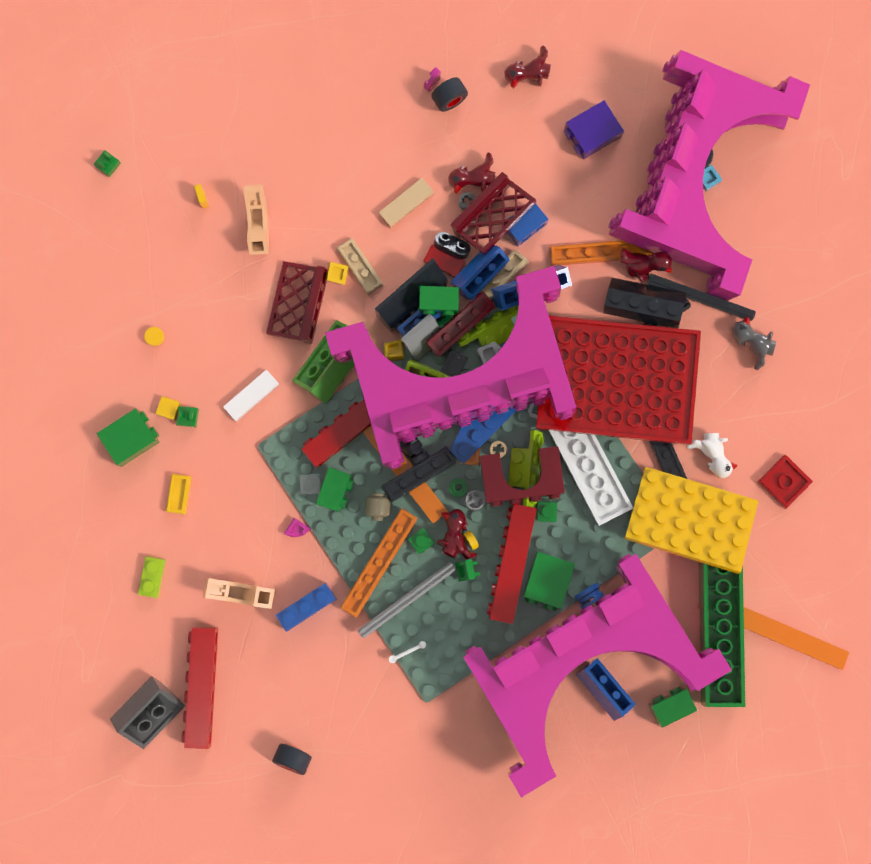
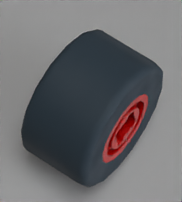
[432,77,468,112]
[272,743,312,775]

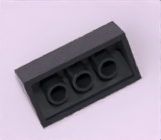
[375,258,448,333]
[604,277,687,328]

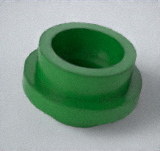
[449,478,468,497]

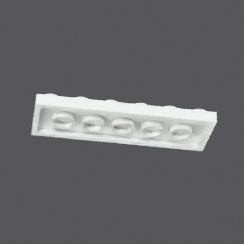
[548,430,633,526]

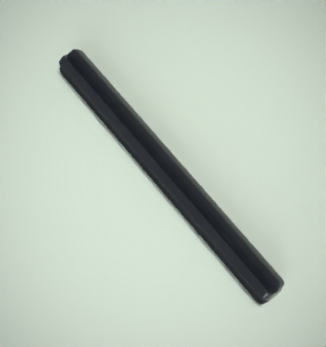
[647,274,756,321]

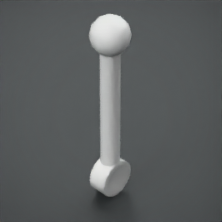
[389,641,426,663]

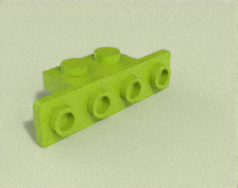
[457,305,519,347]
[508,430,544,508]

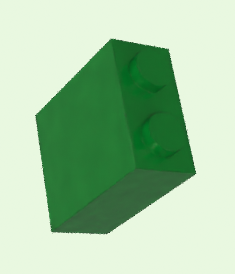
[96,408,160,467]
[523,552,575,611]

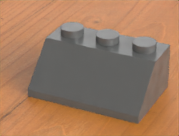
[110,676,185,749]

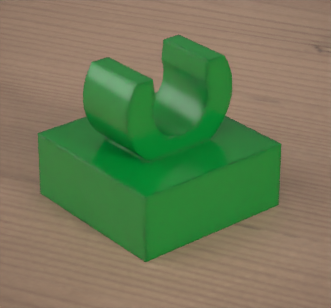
[93,150,121,177]
[176,406,199,428]
[455,559,480,582]

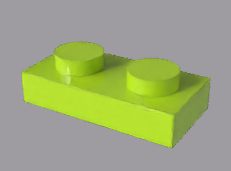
[138,556,166,598]

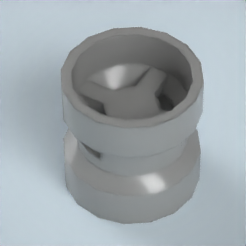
[465,490,485,511]

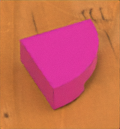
[424,67,441,92]
[284,518,311,537]

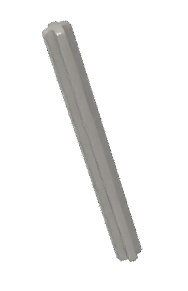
[358,562,456,638]

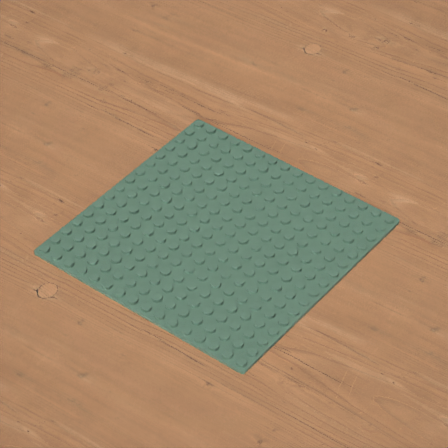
[258,300,655,702]

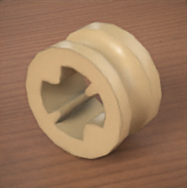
[490,441,507,458]

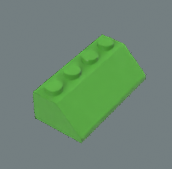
[292,320,355,404]

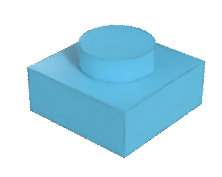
[703,165,722,192]

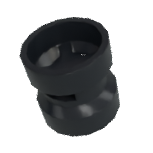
[404,440,430,466]

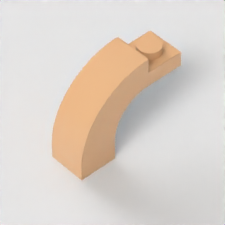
[243,185,269,255]
[203,578,275,609]

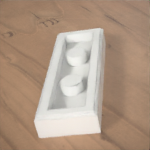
[223,369,280,422]

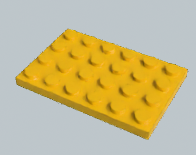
[625,467,759,574]

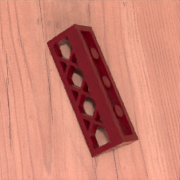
[425,292,496,357]

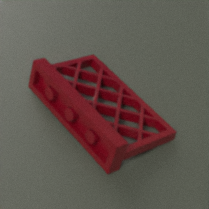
[450,172,536,255]
[266,261,327,344]

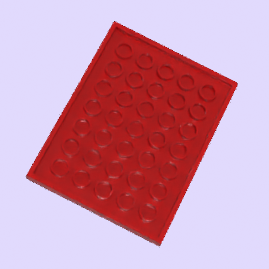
[536,316,701,445]

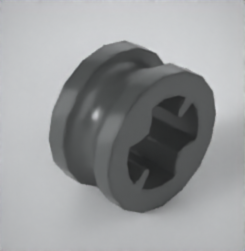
[459,192,475,210]

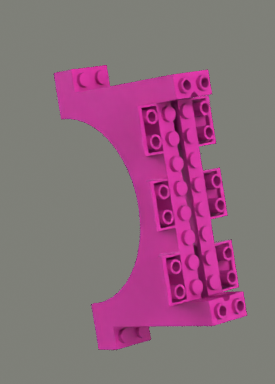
[608,50,810,301]
[325,266,577,469]
[464,553,732,798]

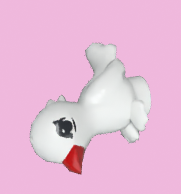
[686,433,737,478]

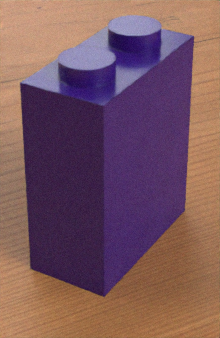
[564,100,624,159]

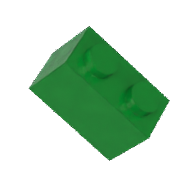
[419,286,459,316]
[316,467,354,512]
[648,686,697,728]

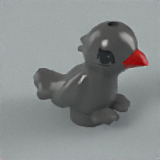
[732,317,776,370]

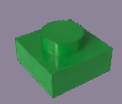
[537,502,557,522]
[408,528,435,555]

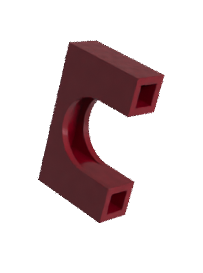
[479,446,565,507]

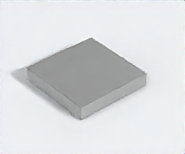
[401,314,440,361]

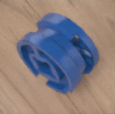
[574,583,605,610]

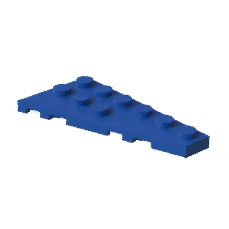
[450,343,516,464]

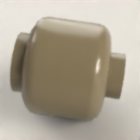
[365,493,390,521]

